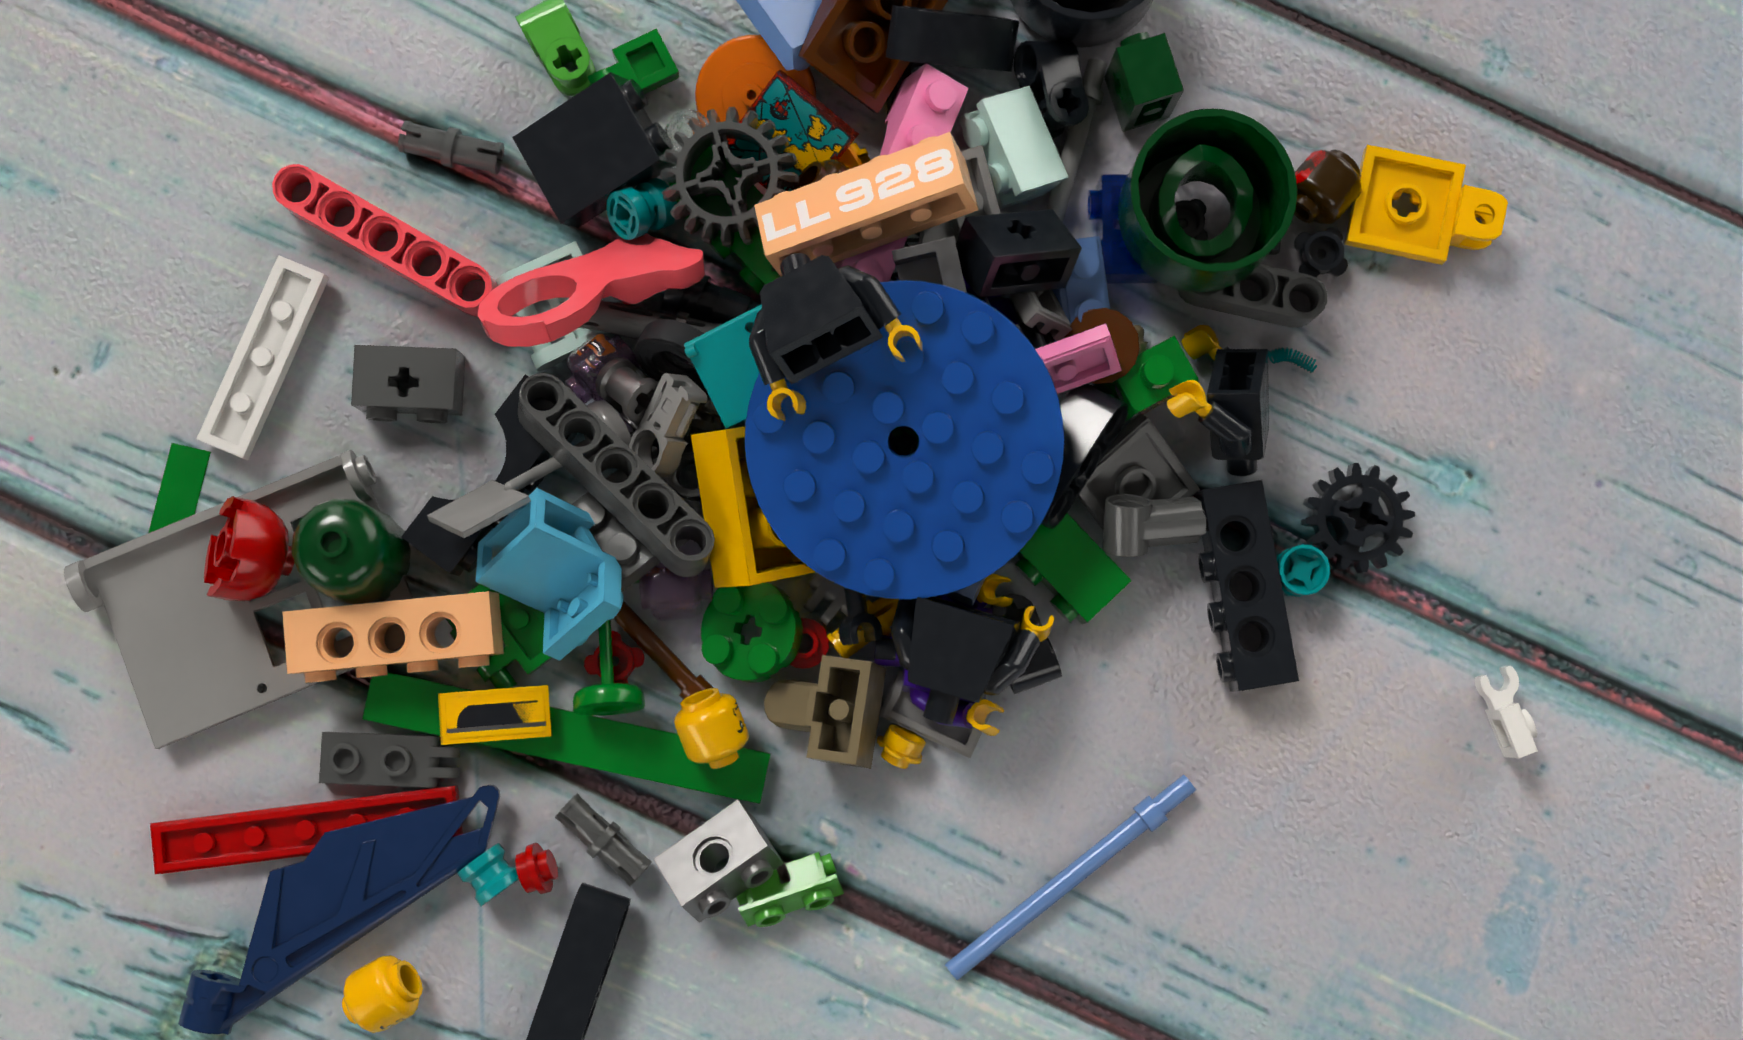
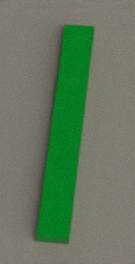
[362,672,771,804]

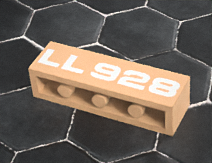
[754,132,979,277]

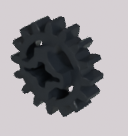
[1301,463,1415,574]

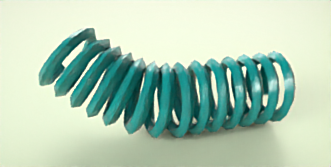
[1268,347,1317,373]

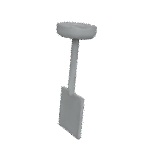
[427,400,631,538]

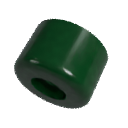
[1118,108,1297,292]

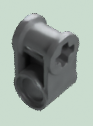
[595,357,659,444]

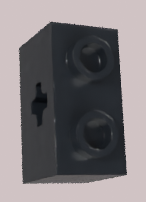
[956,209,1082,298]

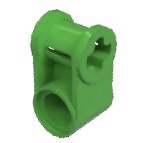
[515,0,596,96]

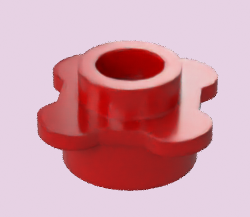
[584,631,645,684]

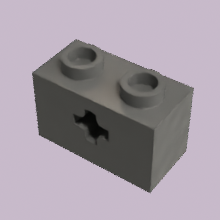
[351,345,465,423]

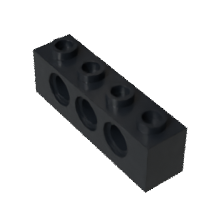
[1194,480,1299,692]

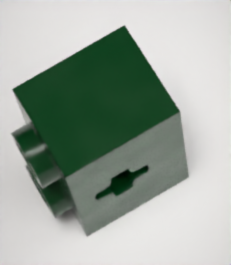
[1104,32,1184,132]

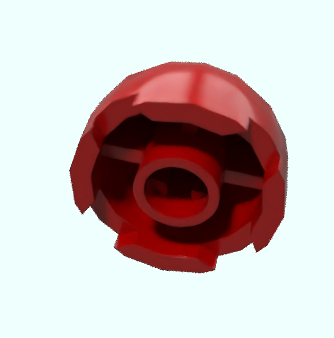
[204,496,295,601]

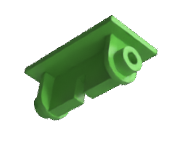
[736,852,844,927]

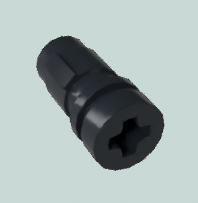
[661,275,761,332]

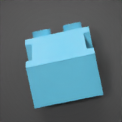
[476,488,624,661]

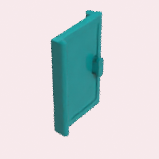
[684,304,762,429]

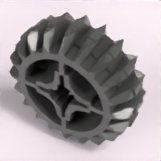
[660,107,800,247]

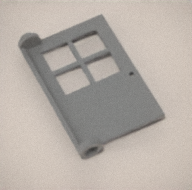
[64,450,413,749]

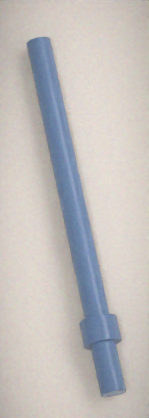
[945,774,1196,980]

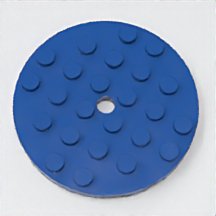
[745,280,1064,599]

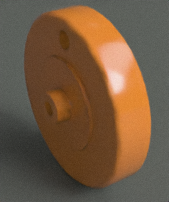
[695,35,816,145]

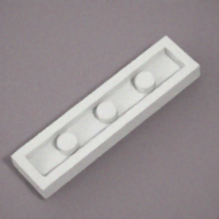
[196,255,329,460]

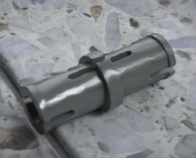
[398,121,504,175]
[555,793,652,886]

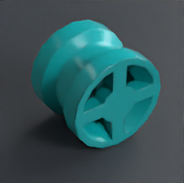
[457,843,519,907]

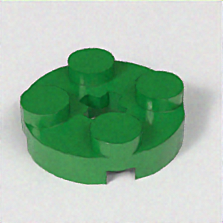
[701,582,803,683]

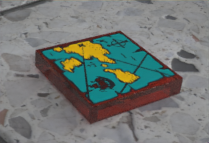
[728,69,859,191]

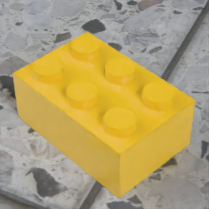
[691,427,816,588]

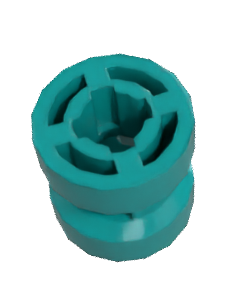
[607,178,677,240]
[1276,544,1330,597]

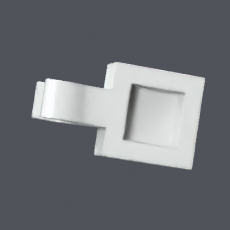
[1475,666,1538,759]

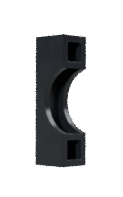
[401,374,577,576]

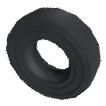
[634,319,708,395]

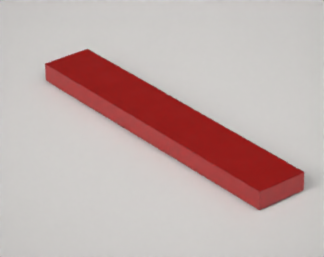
[150,785,463,875]

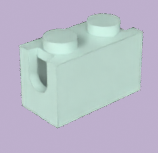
[958,86,1068,209]

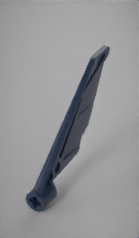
[178,784,500,1035]

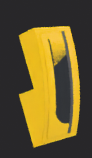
[438,685,551,745]

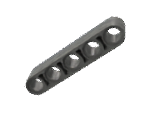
[518,373,715,577]

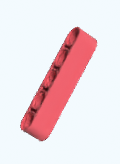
[272,164,498,317]

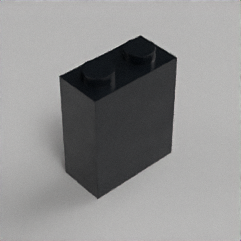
[512,72,675,228]

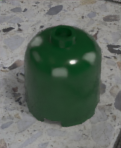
[292,499,411,605]

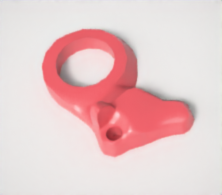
[477,233,705,347]

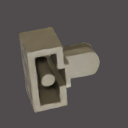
[764,655,887,769]

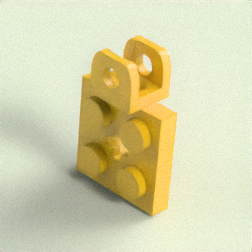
[1344,144,1508,265]

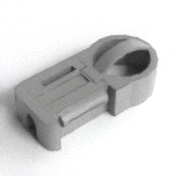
[629,373,707,477]

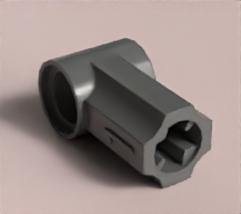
[1102,494,1206,557]

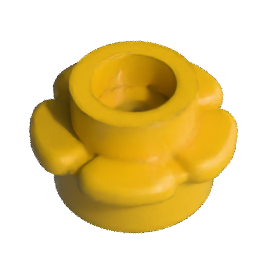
[877,724,926,769]

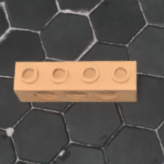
[282,591,504,683]

